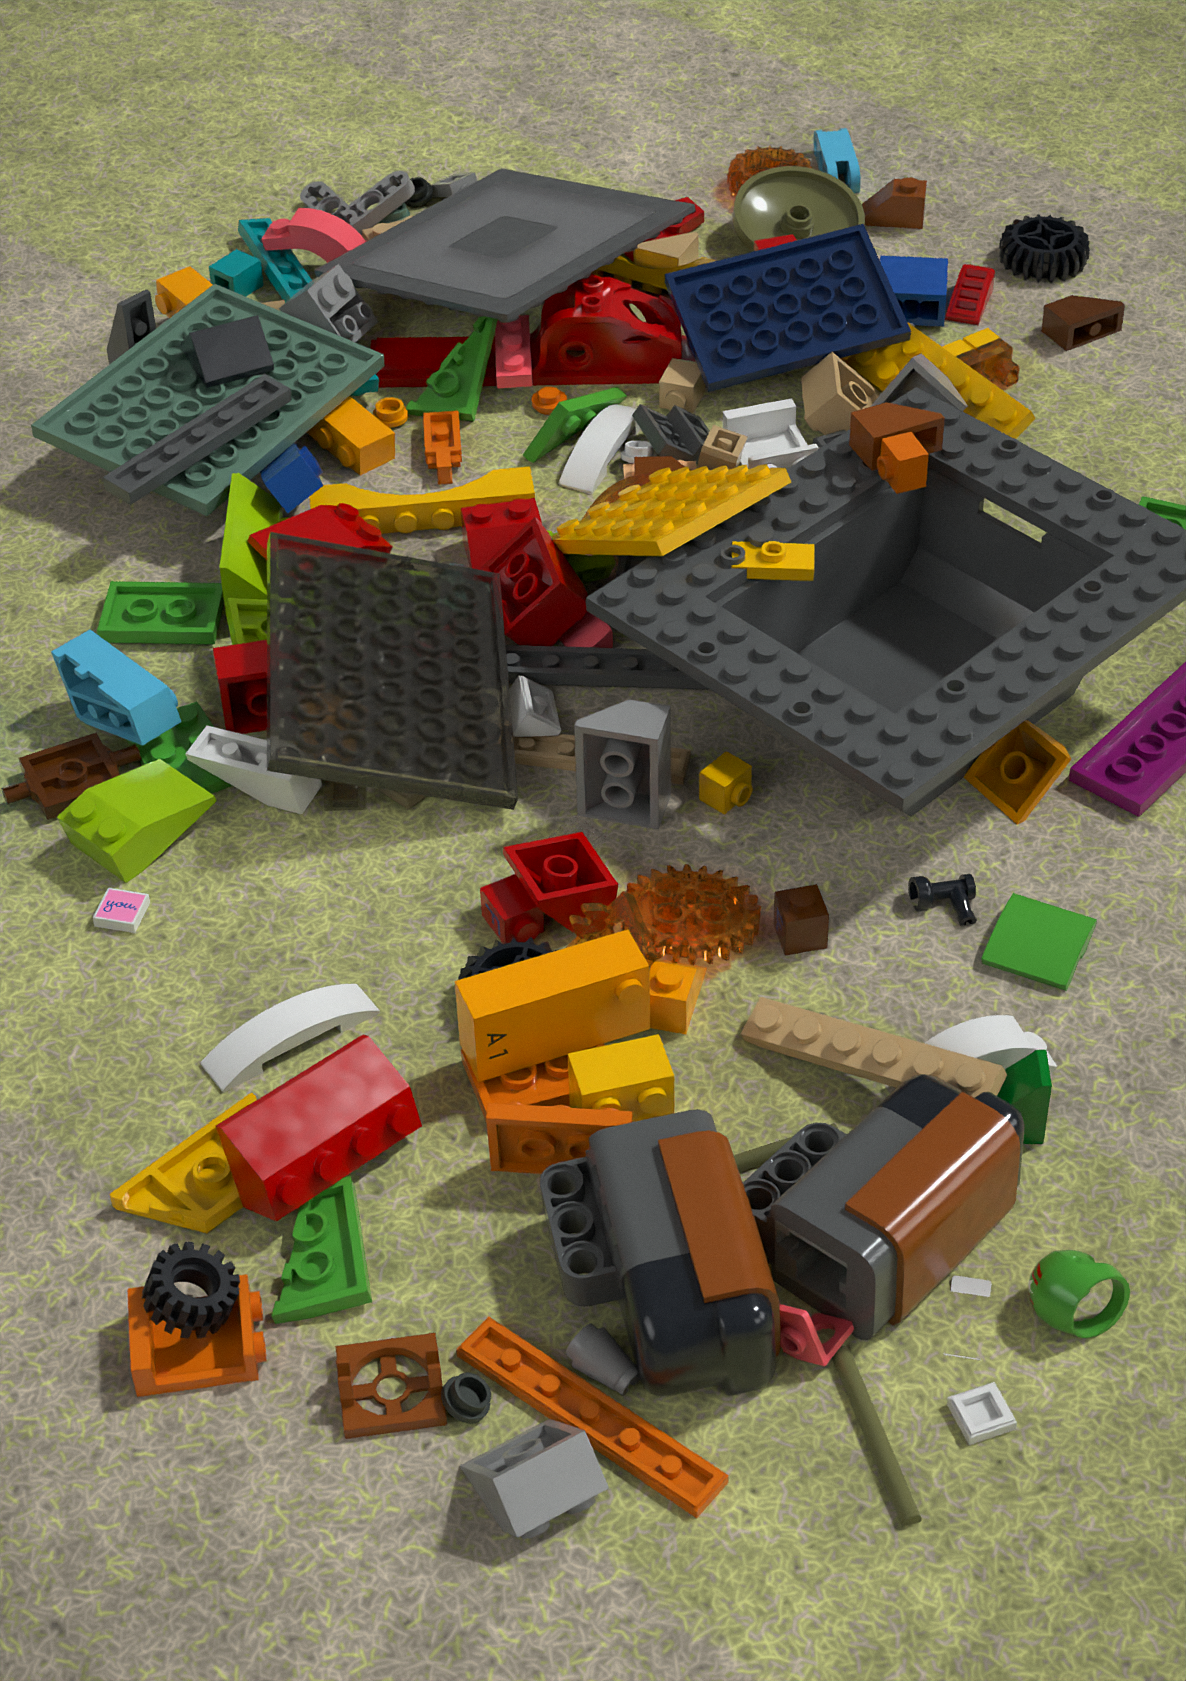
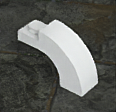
[925,1015,1057,1075]

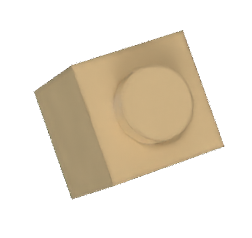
[659,358,706,413]

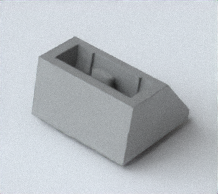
[279,264,378,342]

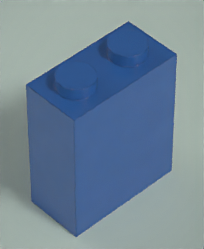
[880,255,948,327]

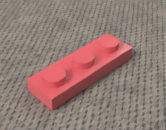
[495,315,532,389]

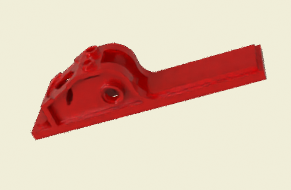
[370,275,696,388]

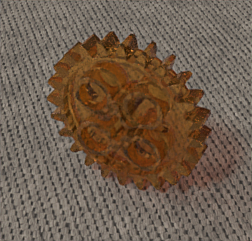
[618,864,761,966]

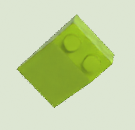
[57,759,217,883]

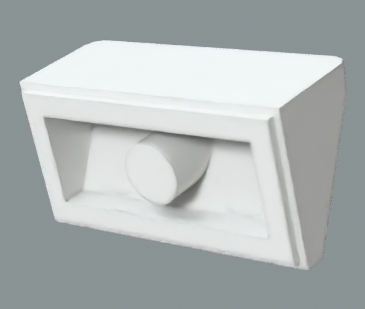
[504,676,561,737]

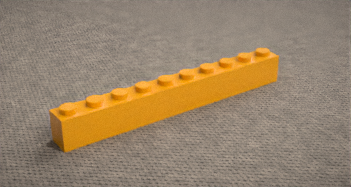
[155,266,395,476]

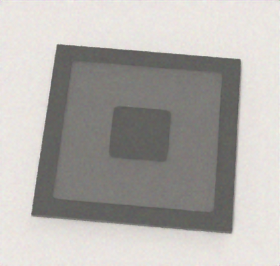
[315,168,695,323]

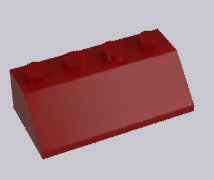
[216,1034,422,1222]

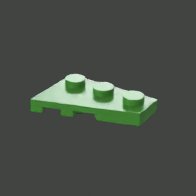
[271,1176,372,1324]

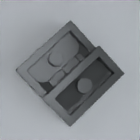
[632,404,710,464]

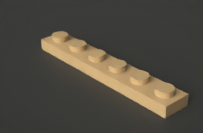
[741,997,1007,1098]

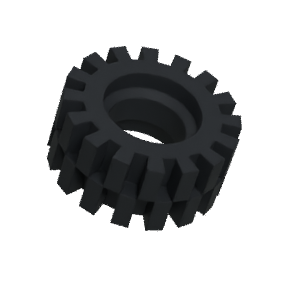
[142,1242,240,1339]

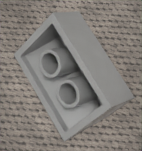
[574,699,671,830]

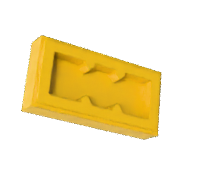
[731,541,814,581]

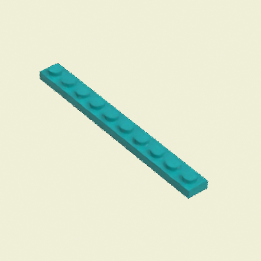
[238,218,379,396]

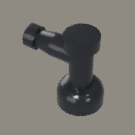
[908,873,977,926]

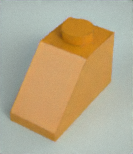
[649,960,707,1035]

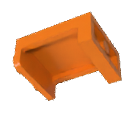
[127,1274,267,1397]

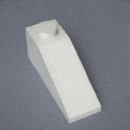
[185,726,322,814]

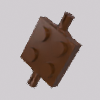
[1,732,141,820]

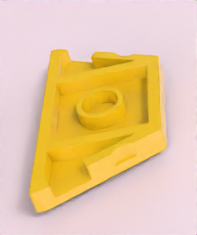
[109,1092,257,1234]

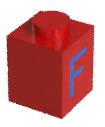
[480,874,544,944]

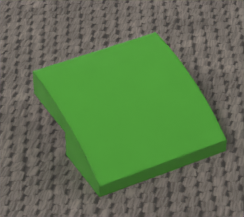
[981,893,1097,991]

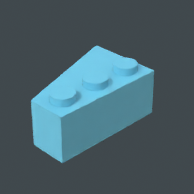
[51,630,181,745]

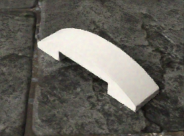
[559,404,640,494]
[201,984,380,1093]

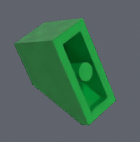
[997,1049,1052,1144]

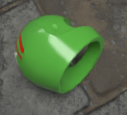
[1028,1250,1130,1338]

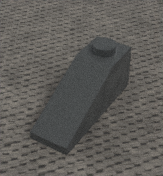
[107,289,156,365]

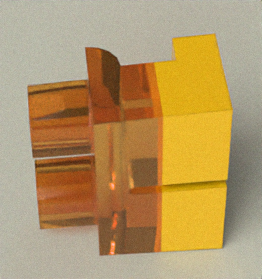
[942,328,1020,387]

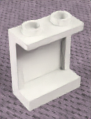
[723,398,819,470]

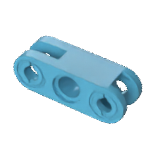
[813,128,861,193]

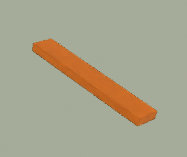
[456,1316,729,1518]

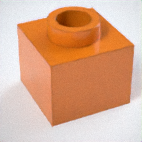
[877,432,929,494]

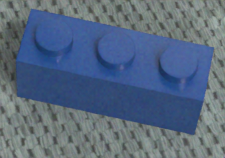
[260,443,324,513]

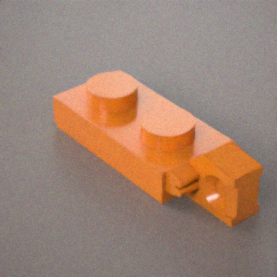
[423,411,462,485]

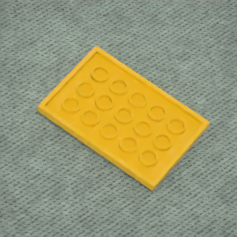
[551,464,791,556]

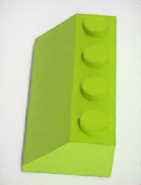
[219,473,289,623]

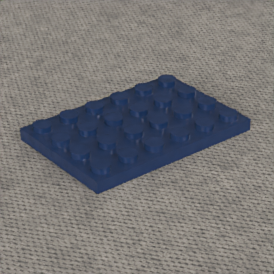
[665,224,911,392]

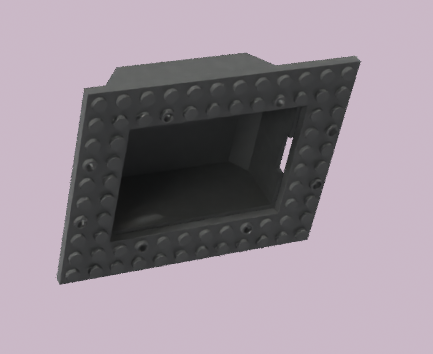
[586,387,1186,817]

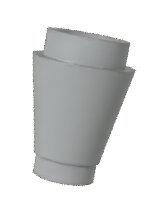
[566,1323,640,1396]

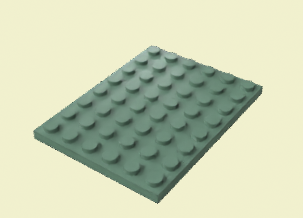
[31,284,384,516]

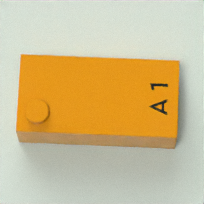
[455,929,650,1082]

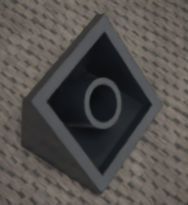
[180,315,274,388]

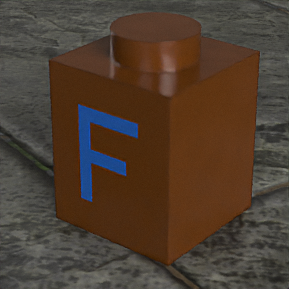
[773,884,829,956]

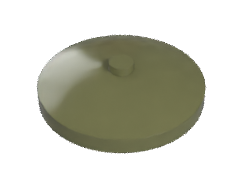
[732,166,865,252]

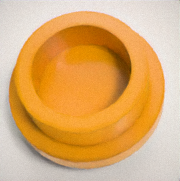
[372,397,408,428]

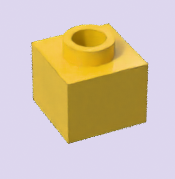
[699,751,753,815]

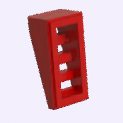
[945,264,995,325]

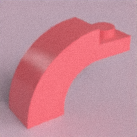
[261,208,366,263]

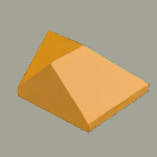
[963,720,1071,825]

